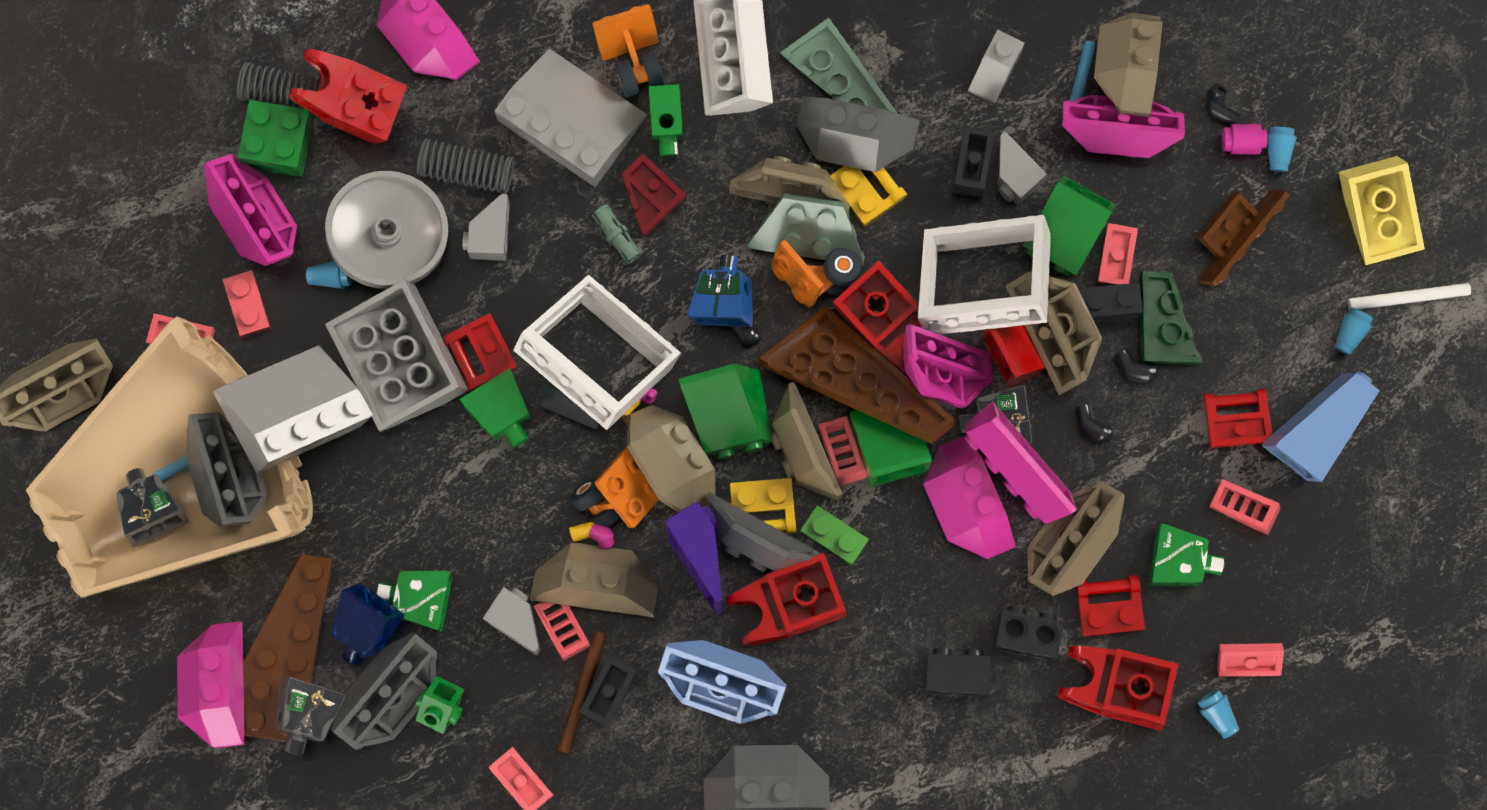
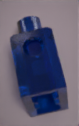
[332,583,405,664]

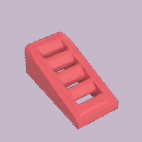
[818,416,866,486]
[1209,479,1280,535]
[533,602,590,661]

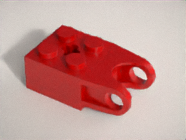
[288,49,407,144]
[832,261,922,378]
[725,553,847,647]
[1057,646,1178,731]

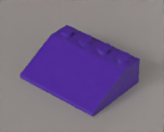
[665,501,723,617]

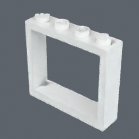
[918,215,1051,334]
[513,275,681,430]

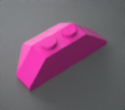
[377,0,480,80]
[1062,95,1185,158]
[204,154,297,266]
[903,324,993,408]
[923,435,1016,559]
[177,621,245,749]

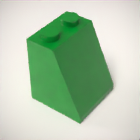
[1023,176,1116,276]
[679,364,773,460]
[849,409,932,487]

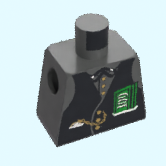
[959,385,1032,445]
[116,468,189,548]
[274,677,345,756]

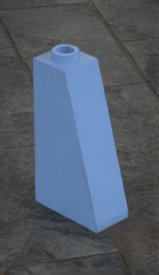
[1262,371,1380,482]

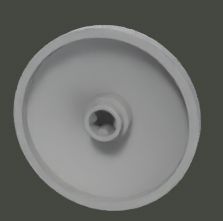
[325,171,448,289]

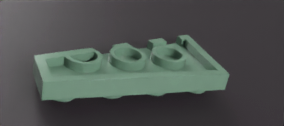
[780,18,898,114]

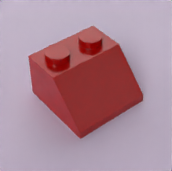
[981,325,1045,389]

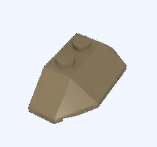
[1094,13,1162,117]
[729,156,850,213]
[1006,271,1102,395]
[0,339,113,432]
[772,381,843,501]
[627,405,715,512]
[1027,481,1125,596]
[530,542,658,617]

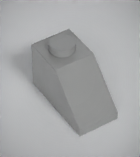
[968,30,1024,105]
[997,131,1047,206]
[463,194,510,261]
[483,587,540,655]

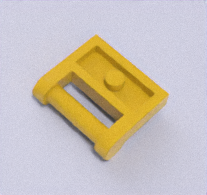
[830,166,908,228]
[730,478,796,534]

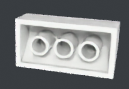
[694,0,773,115]

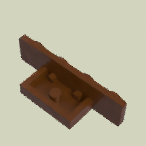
[1197,189,1289,286]

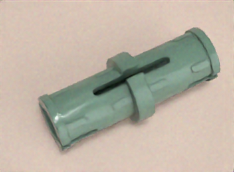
[592,204,642,264]

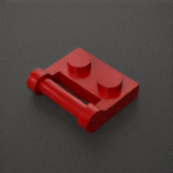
[442,313,518,393]
[1203,388,1272,449]
[1076,575,1145,637]

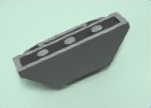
[796,96,920,172]
[186,412,268,527]
[707,492,820,573]
[331,632,437,750]
[704,745,830,810]

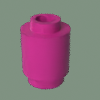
[1222,124,1267,154]

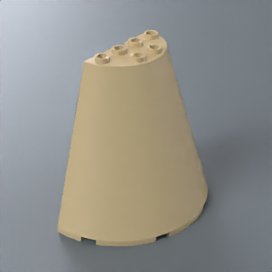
[26,317,313,597]

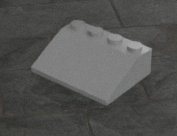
[495,49,647,187]
[325,279,468,432]
[213,345,373,474]

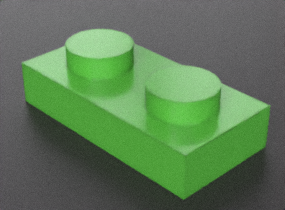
[800,505,869,566]

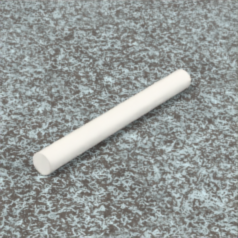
[1348,283,1471,310]

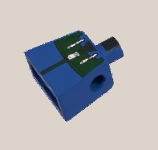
[688,255,753,327]

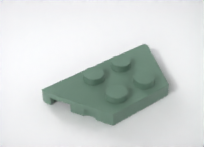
[748,193,865,266]

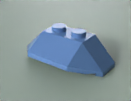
[658,640,787,724]

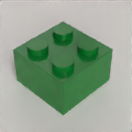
[237,100,314,177]

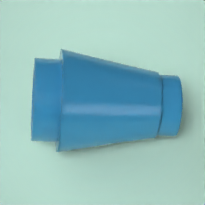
[1267,127,1297,172]
[306,261,353,289]
[1334,308,1373,355]
[1197,689,1240,738]

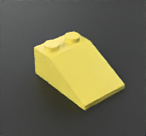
[1339,156,1424,265]

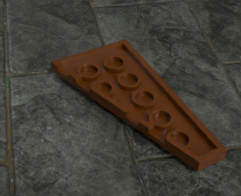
[759,307,955,444]
[243,554,334,742]

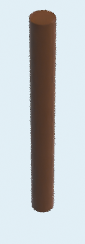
[557,631,607,754]

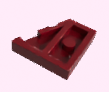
[622,154,686,237]

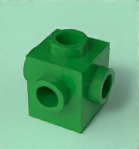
[415,676,465,734]

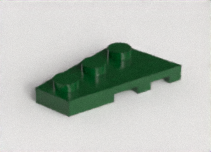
[1139,271,1203,365]

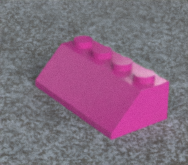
[964,402,1077,524]

